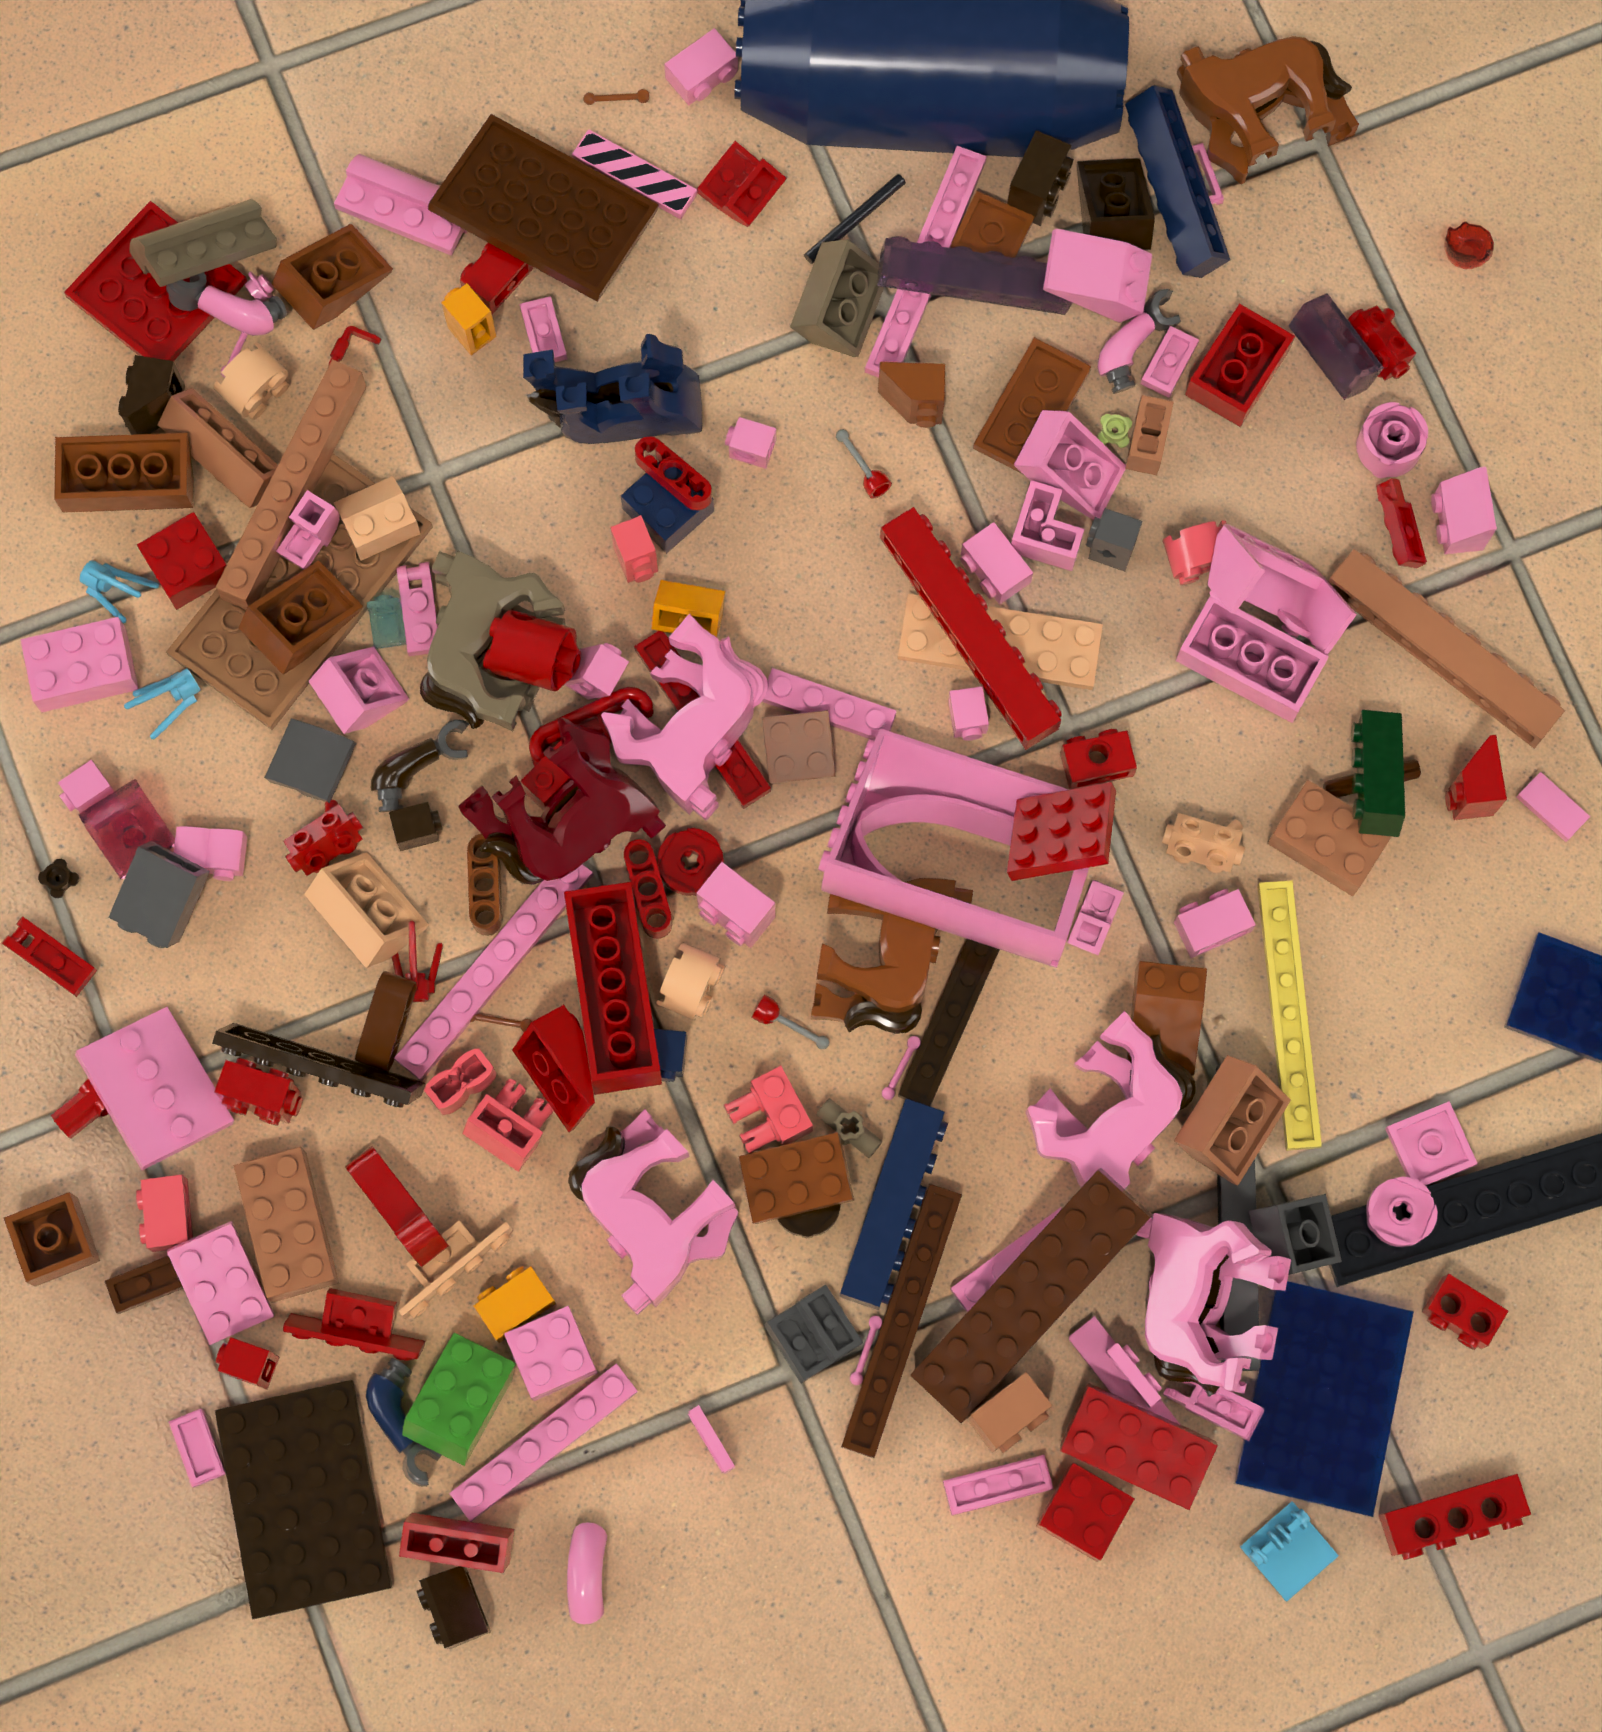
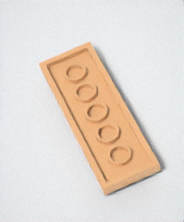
[898,594,1103,690]

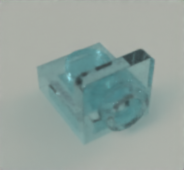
[367,595,407,649]

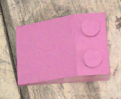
[1043,228,1152,323]
[1014,410,1126,520]

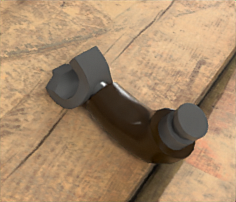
[370,720,469,812]

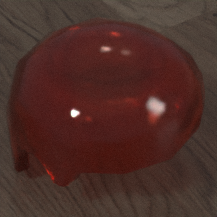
[1444,221,1494,270]

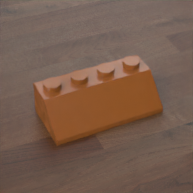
[54,433,194,513]

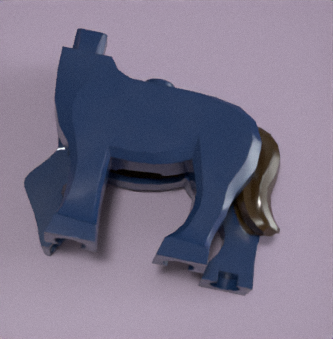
[523,334,702,444]

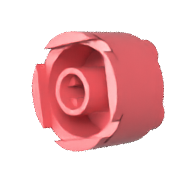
[1163,520,1227,585]

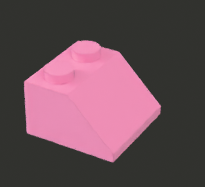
[1431,467,1497,554]
[309,647,409,734]

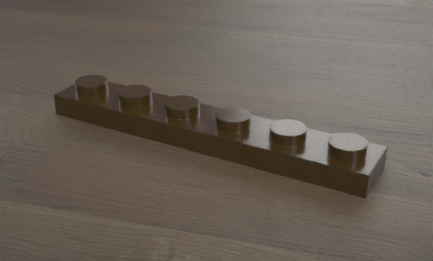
[898,939,1000,1107]

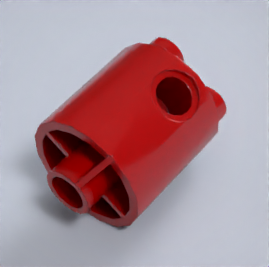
[483,610,581,691]

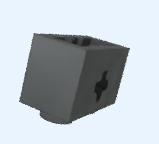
[1086,508,1143,572]

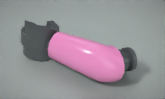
[166,272,287,336]
[1097,289,1181,394]

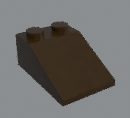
[1077,159,1155,250]

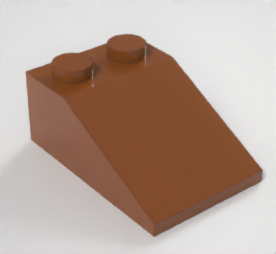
[272,224,393,330]
[239,560,363,675]
[1127,961,1207,1075]

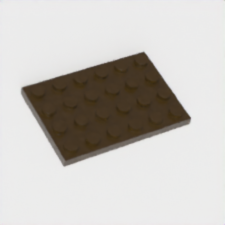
[215,1380,393,1620]

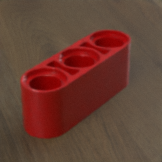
[624,839,672,939]

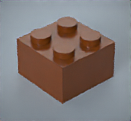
[4,1192,100,1287]

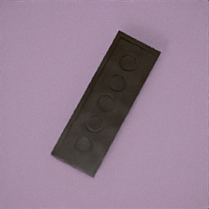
[212,1023,425,1108]

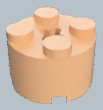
[214,343,290,420]
[656,942,726,1021]

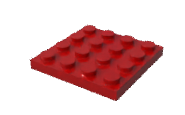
[64,201,247,361]

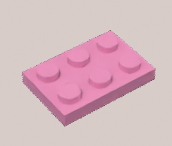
[167,1221,274,1345]

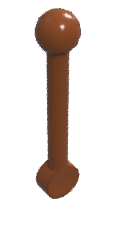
[583,89,649,105]
[470,1014,532,1032]

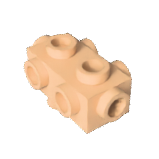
[1162,813,1245,873]

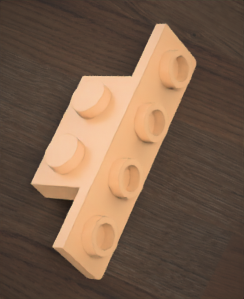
[398,1220,513,1320]

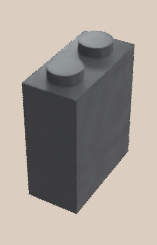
[108,841,210,948]

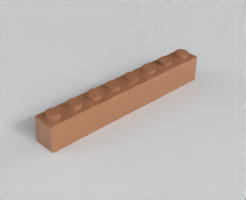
[215,359,367,610]
[1328,549,1566,749]

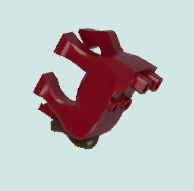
[458,717,666,885]

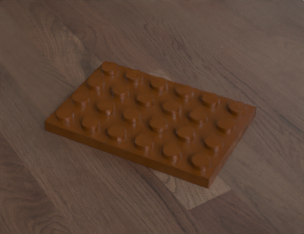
[428,114,659,302]

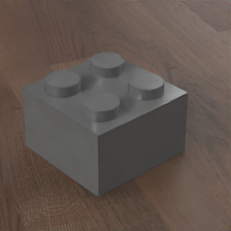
[1249,1194,1342,1275]

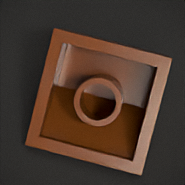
[878,362,945,428]

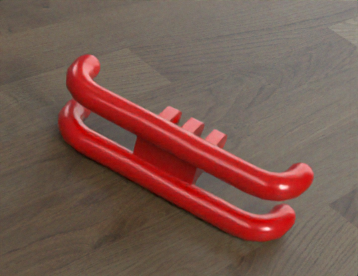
[529,686,654,766]

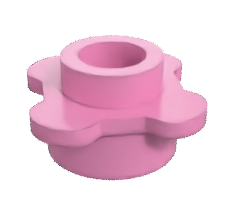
[245,271,274,302]

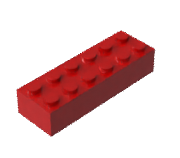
[564,882,662,1095]

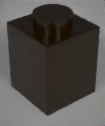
[389,802,443,851]

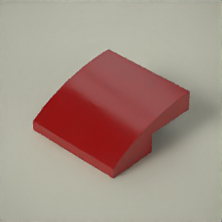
[697,141,787,227]

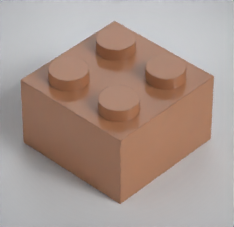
[967,1372,1052,1453]

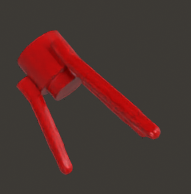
[392,921,443,1002]

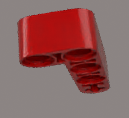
[345,1146,449,1267]

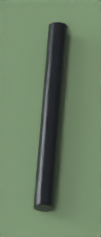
[804,174,906,264]

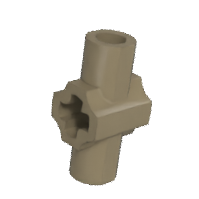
[816,1098,882,1158]

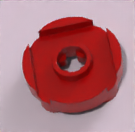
[657,828,724,896]

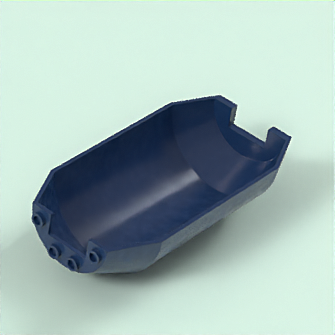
[734,0,1129,157]

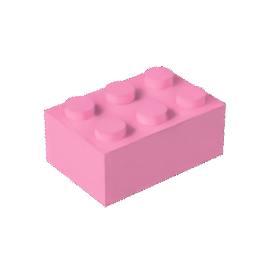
[20,617,139,712]

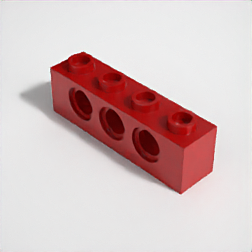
[1379,1474,1531,1560]

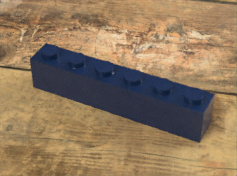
[1125,85,1230,278]
[840,1099,948,1310]

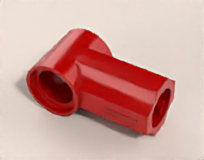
[51,1079,109,1139]

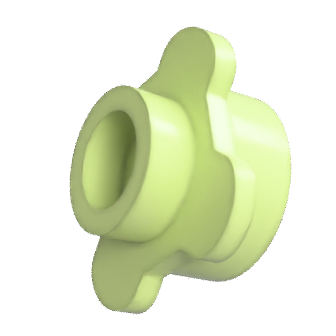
[1097,414,1132,448]

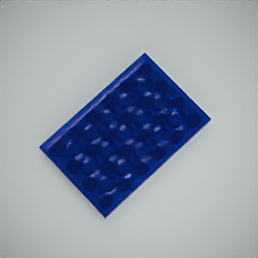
[1234,1281,1414,1517]

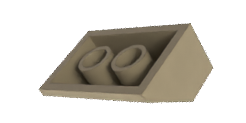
[790,239,890,357]

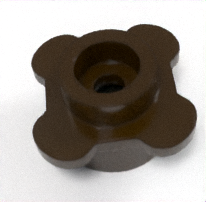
[38,859,79,898]

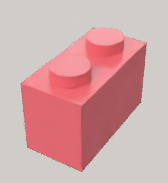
[610,515,658,583]
[136,1174,193,1252]

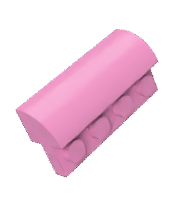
[334,154,467,256]

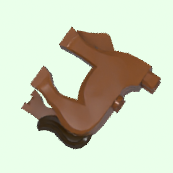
[1177,36,1359,185]
[811,878,973,1034]

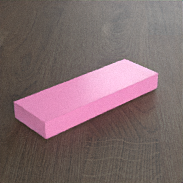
[943,1455,1053,1516]

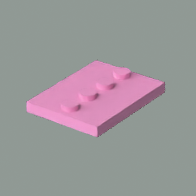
[75,1007,234,1170]

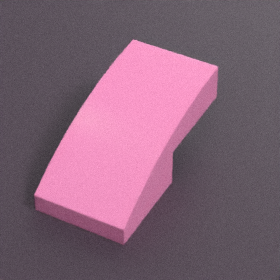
[1067,880,1124,955]

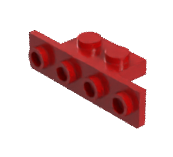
[283,1288,425,1361]

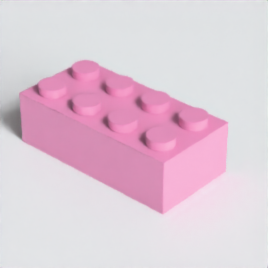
[1176,595,1329,723]

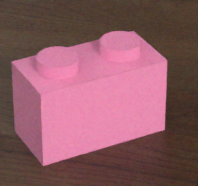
[664,28,738,106]
[960,522,1033,605]
[565,643,629,700]
[1174,889,1256,958]

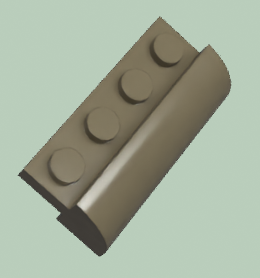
[130,199,277,287]

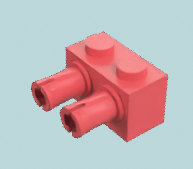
[724,1066,813,1153]
[462,1079,554,1172]

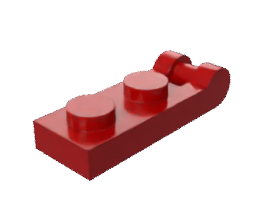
[2,916,97,997]

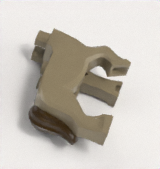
[420,551,566,732]

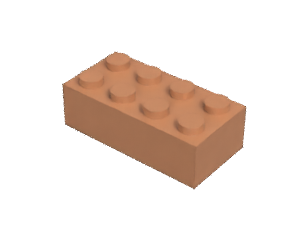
[233,1147,339,1303]

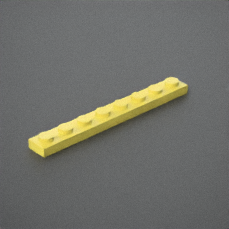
[1257,880,1322,1151]

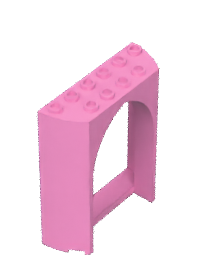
[818,728,1089,968]

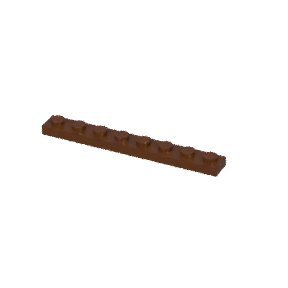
[841,1184,962,1459]

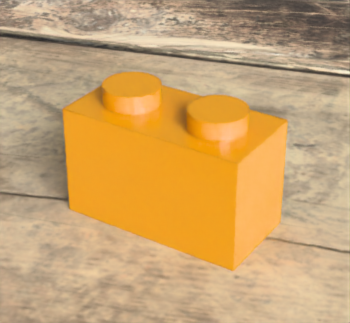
[441,283,497,356]
[651,580,725,637]
[473,1266,556,1343]

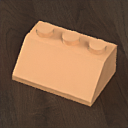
[304,852,429,968]

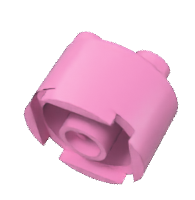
[1356,402,1428,478]

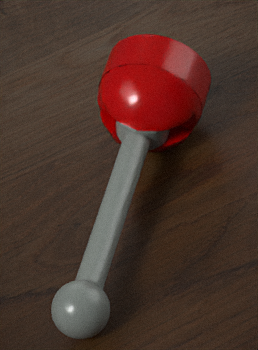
[836,429,892,499]
[751,994,829,1049]

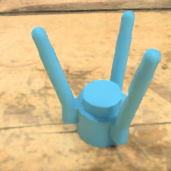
[79,560,159,624]
[124,668,201,740]

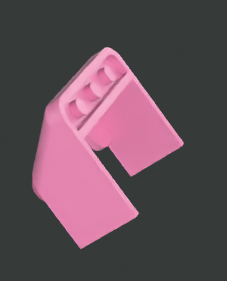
[1207,524,1357,655]

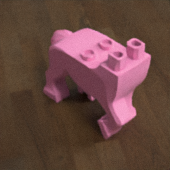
[601,614,768,820]

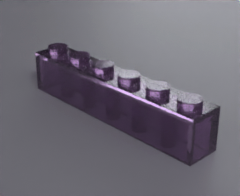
[877,236,1072,315]

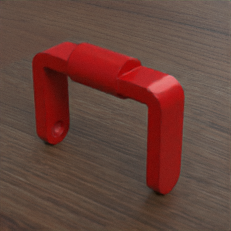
[329,326,382,365]

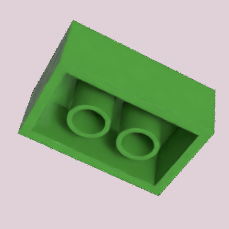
[402,1333,516,1466]

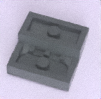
[264,718,356,803]
[764,1285,863,1383]

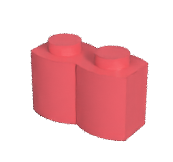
[424,1048,497,1115]

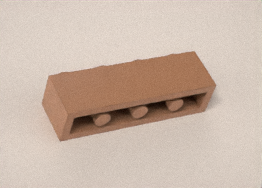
[158,388,278,508]

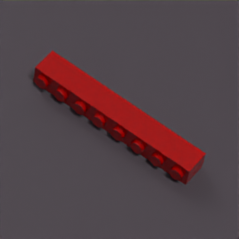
[880,507,1062,750]

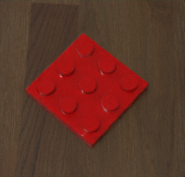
[1007,782,1116,881]

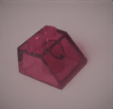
[78,779,175,880]

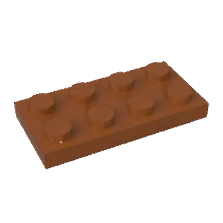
[973,337,1091,475]

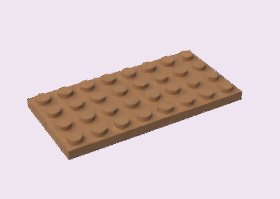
[166,454,433,730]

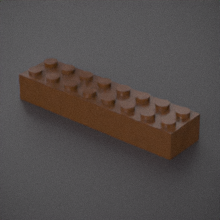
[910,1168,1153,1424]

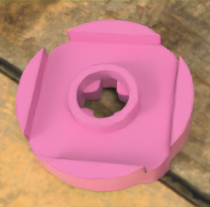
[1366,1177,1438,1247]

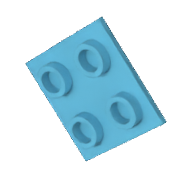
[1240,1501,1339,1602]

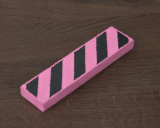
[572,129,697,219]

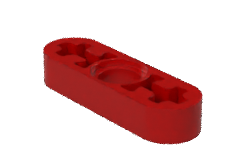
[635,436,712,510]

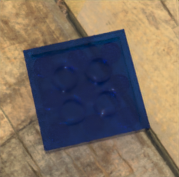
[1504,932,1602,1063]

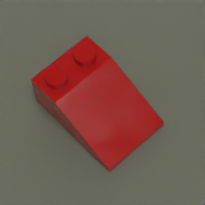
[512,1004,595,1132]

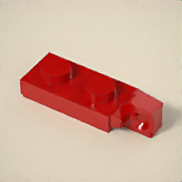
[1376,478,1427,568]

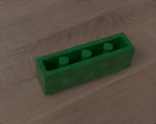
[1351,710,1405,837]

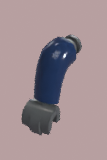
[366,1358,442,1487]

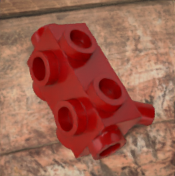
[1345,305,1416,381]
[283,799,363,876]

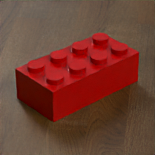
[1060,1383,1218,1510]

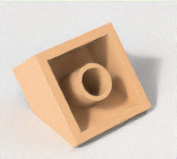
[333,476,420,561]

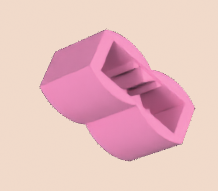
[174,826,247,881]

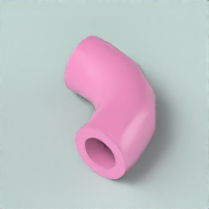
[567,1522,607,1624]

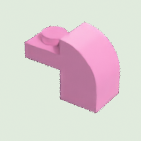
[276,490,340,570]

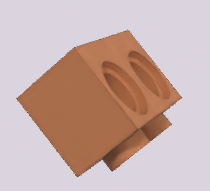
[1125,395,1174,476]

